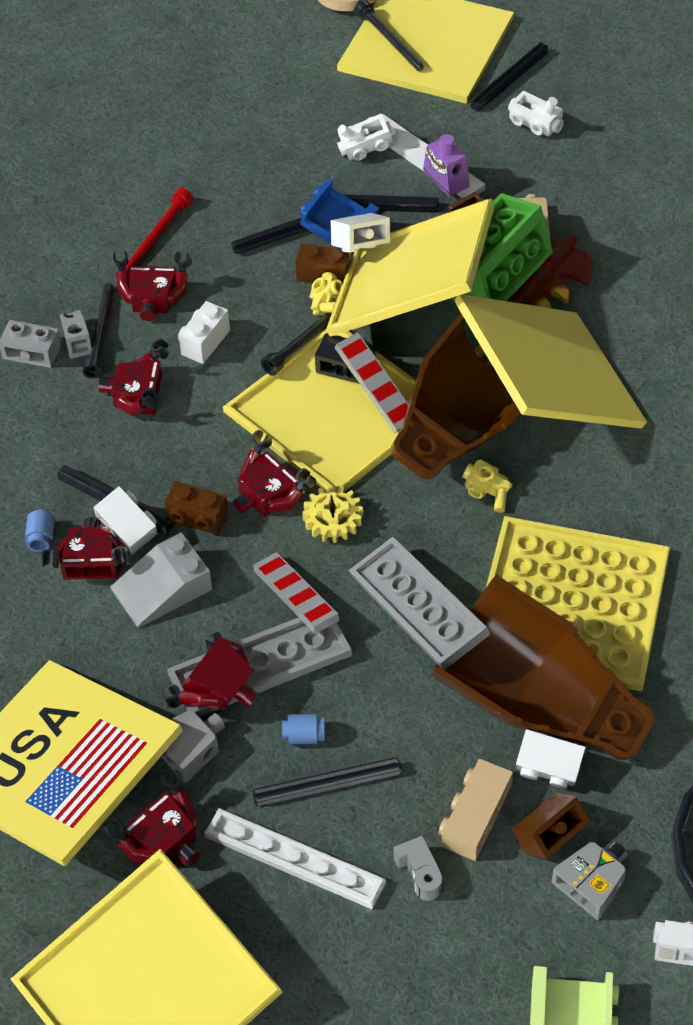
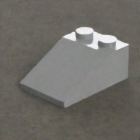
[110,532,212,628]

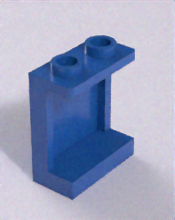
[300,178,379,253]

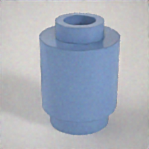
[25,509,55,552]
[282,714,325,745]

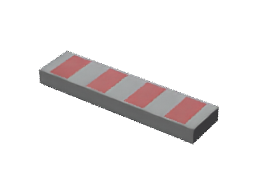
[335,332,409,433]
[253,552,339,634]

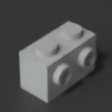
[0,320,61,368]

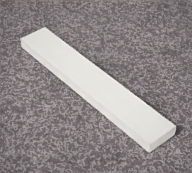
[383,114,485,198]
[205,808,386,909]

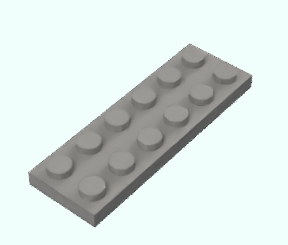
[348,537,490,670]
[167,617,352,717]

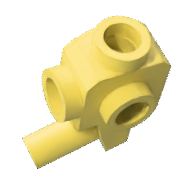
[310,272,343,316]
[462,460,512,513]

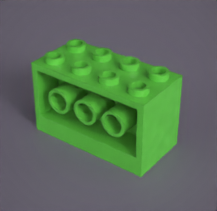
[452,193,553,302]

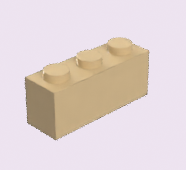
[438,759,513,861]

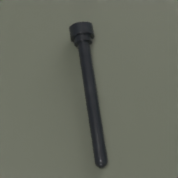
[354,0,424,71]
[82,283,114,379]
[261,312,332,376]

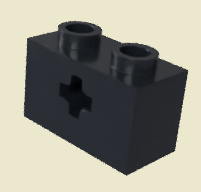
[314,333,375,384]

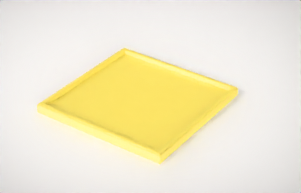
[337,0,514,104]
[326,199,495,337]
[454,294,647,428]
[223,330,416,492]
[11,849,283,1025]

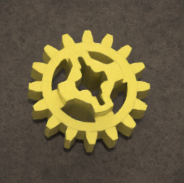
[303,485,363,543]

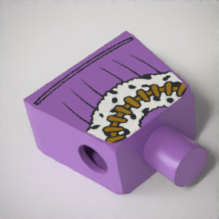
[423,134,470,197]

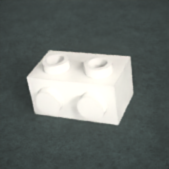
[331,213,390,252]
[178,301,230,364]
[93,486,157,555]
[515,729,585,789]

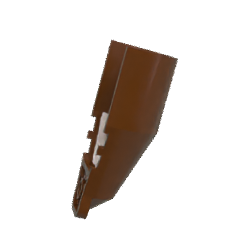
[391,313,520,480]
[430,574,654,760]

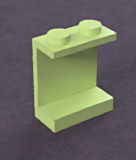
[530,966,619,1025]

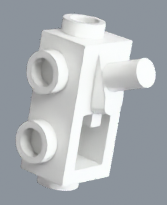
[508,91,564,137]
[337,114,395,161]

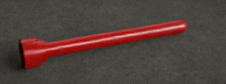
[126,188,194,270]

